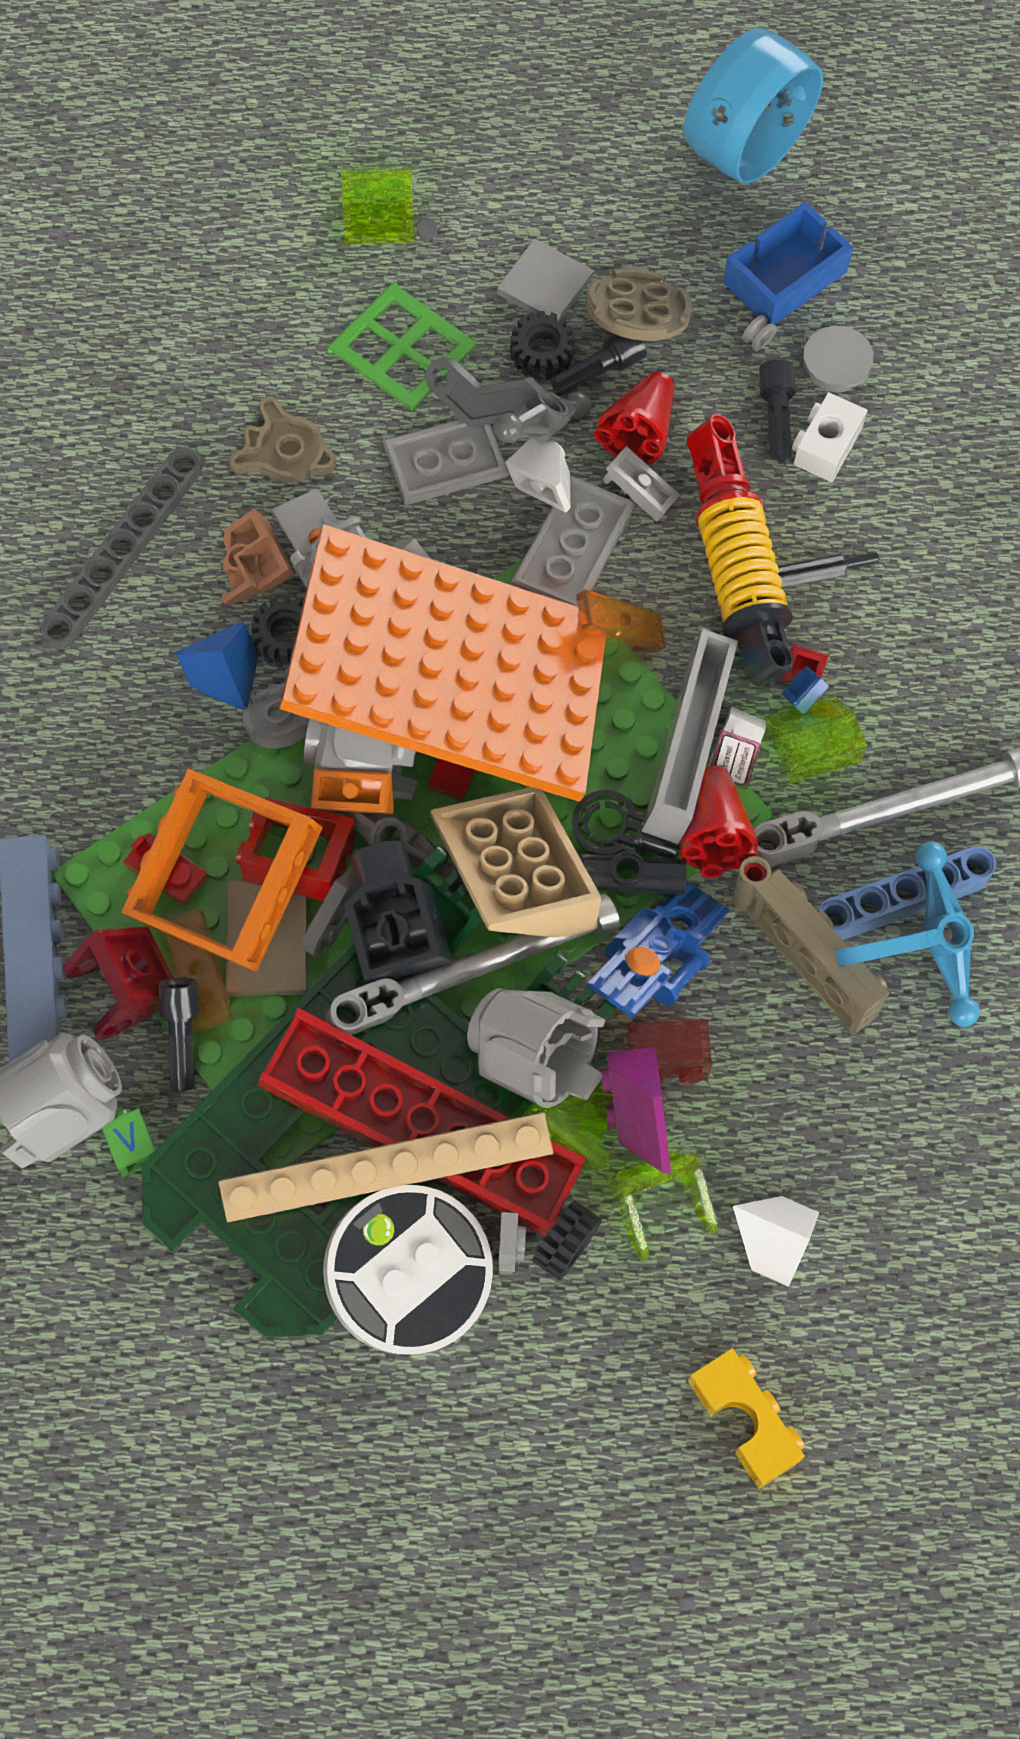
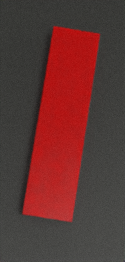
[257,1008,586,1237]

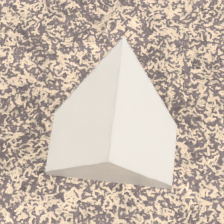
[733,1196,819,1287]

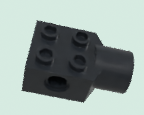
[344,840,453,983]

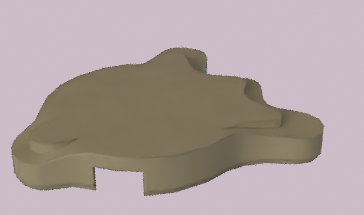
[229,396,336,483]

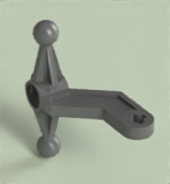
[425,357,592,443]
[302,811,464,958]

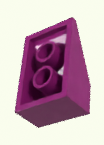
[601,1047,671,1173]

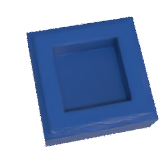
[782,666,829,714]

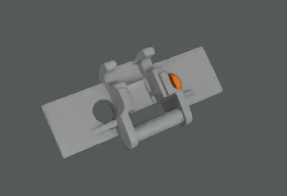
[272,489,367,588]

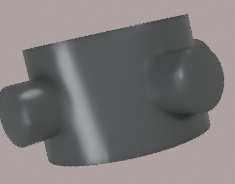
[413,219,442,245]

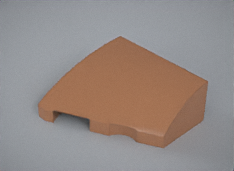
[222,509,295,606]

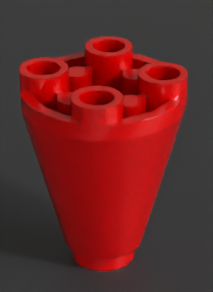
[594,372,674,465]
[680,766,758,878]

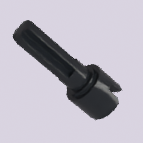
[550,334,647,395]
[759,360,796,462]
[158,977,200,1092]

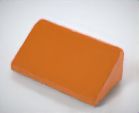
[311,769,394,815]

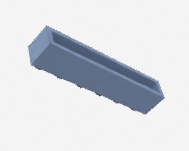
[0,834,68,1062]

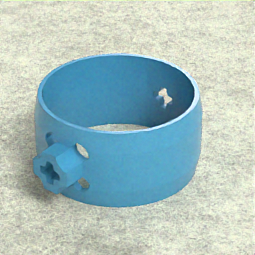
[683,27,823,184]

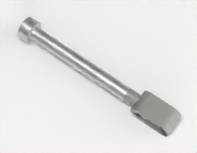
[754,748,1020,867]
[325,894,620,1035]

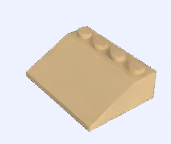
[430,787,601,938]

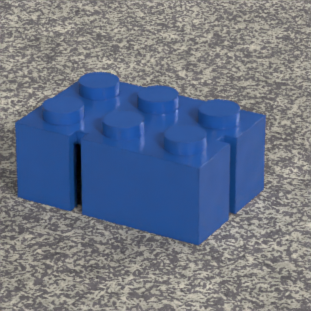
[723,201,853,325]

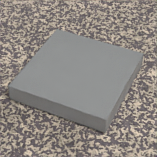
[497,239,594,321]

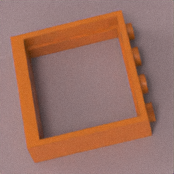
[121,768,323,973]

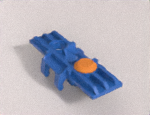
[587,880,730,1018]

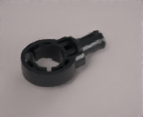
[572,790,681,858]

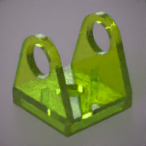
[605,1150,718,1261]

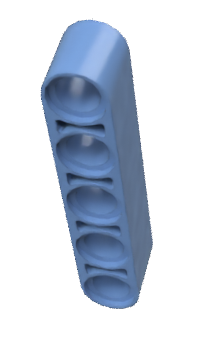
[818,846,996,940]

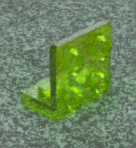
[525,1083,613,1169]

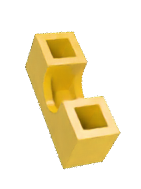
[688,1348,805,1489]

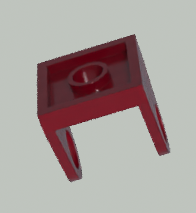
[62,926,174,1040]

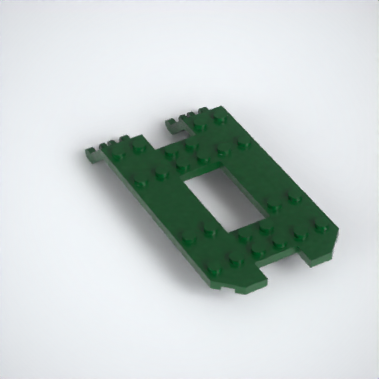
[141,845,617,1338]

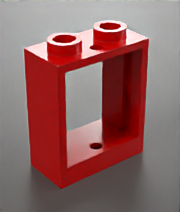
[236,797,356,901]

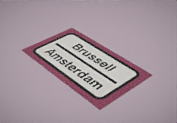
[711,730,761,790]

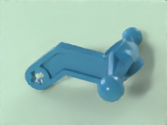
[834,841,980,1027]

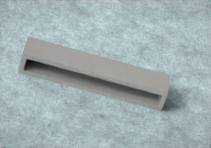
[642,629,738,844]

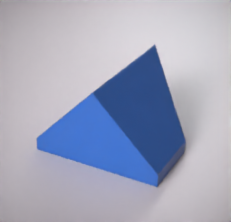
[175,621,258,711]

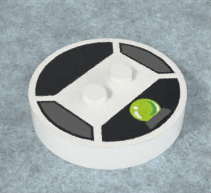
[323,1185,493,1354]

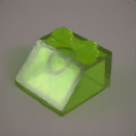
[341,165,414,245]
[764,696,867,784]

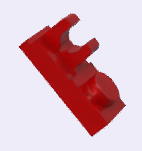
[123,833,209,907]

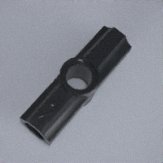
[578,851,687,898]

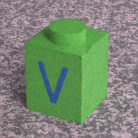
[102,1109,155,1177]

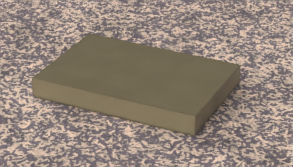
[226,881,307,996]

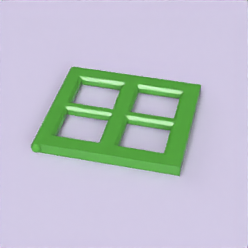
[327,283,477,411]

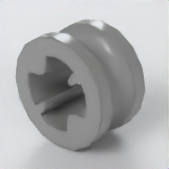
[742,315,777,352]

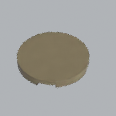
[585,269,692,341]

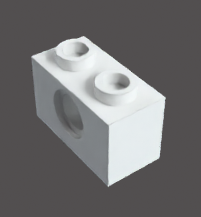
[792,392,868,483]

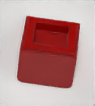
[781,644,829,683]

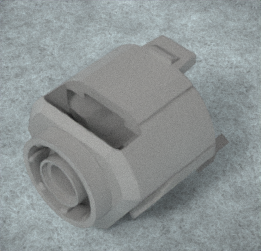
[304,719,418,800]
[467,988,606,1108]
[0,1033,122,1169]

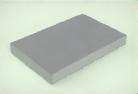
[383,419,508,506]

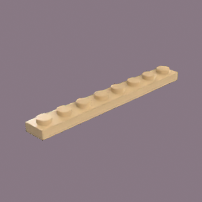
[219,1111,553,1222]

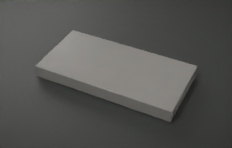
[511,475,636,608]

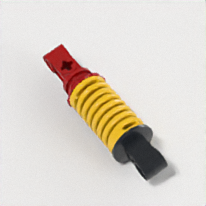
[686,414,793,687]

